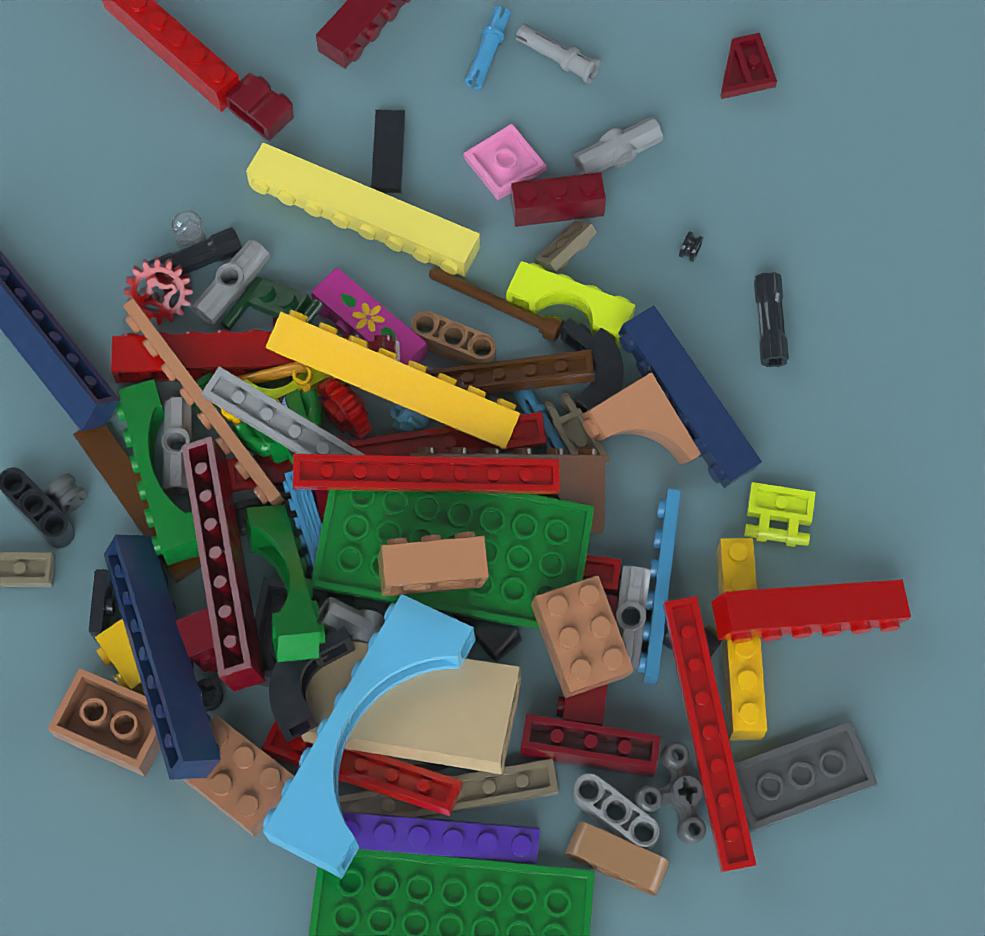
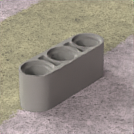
[573,773,660,851]

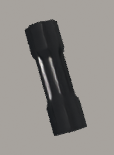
[149,227,242,277]
[754,272,789,367]

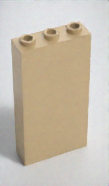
[301,641,522,774]

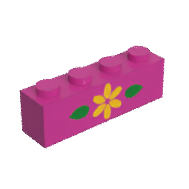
[311,268,428,365]

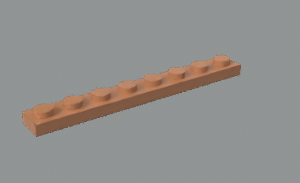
[123,298,286,506]

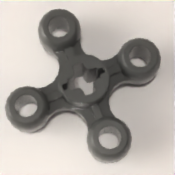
[633,742,706,844]

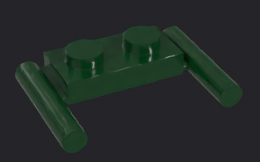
[220,276,324,331]

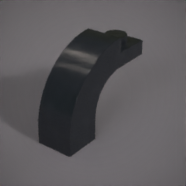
[561,318,624,413]
[269,626,355,742]

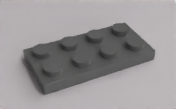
[734,721,878,833]

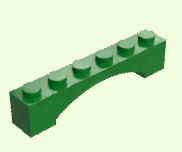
[116,379,199,565]
[246,505,325,662]

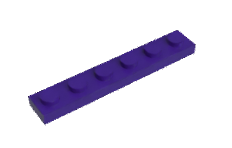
[341,810,540,864]

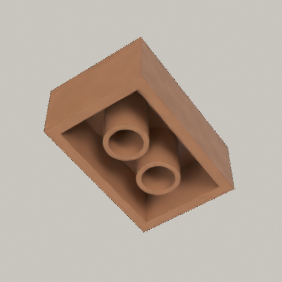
[378,532,489,597]
[531,575,634,698]
[47,668,160,777]
[181,715,295,838]

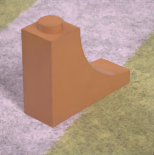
[580,372,701,465]

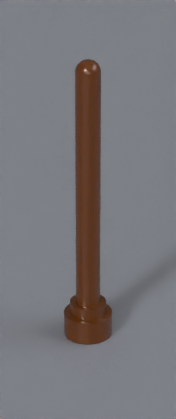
[429,268,565,343]

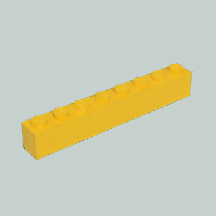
[265,310,520,450]

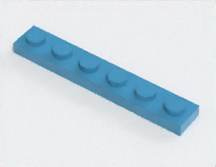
[638,489,681,685]

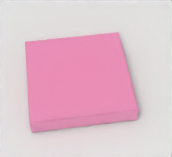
[464,123,547,200]

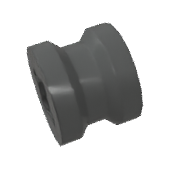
[46,473,88,514]

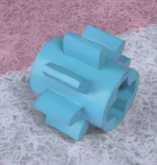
[391,403,430,433]

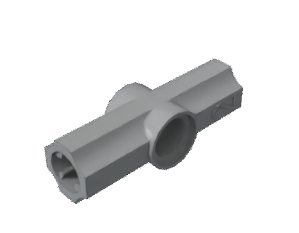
[573,117,663,174]
[191,240,271,325]
[161,397,193,496]
[616,566,651,669]
[318,597,385,643]

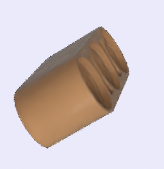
[411,311,496,365]
[565,822,670,896]

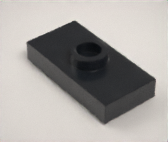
[88,569,116,642]

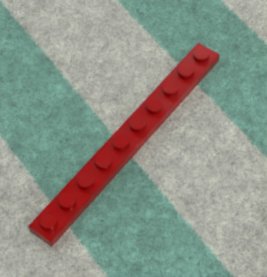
[227,412,547,493]

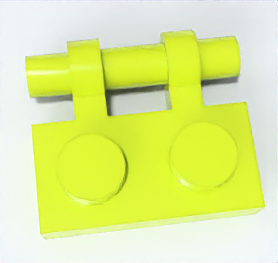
[744,482,816,548]

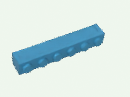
[282,471,322,576]

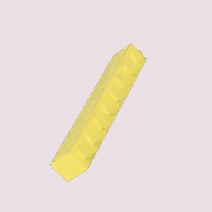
[246,143,480,277]

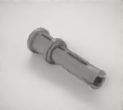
[516,24,601,84]

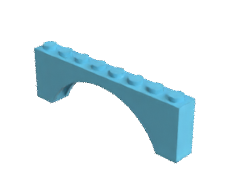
[263,594,476,879]

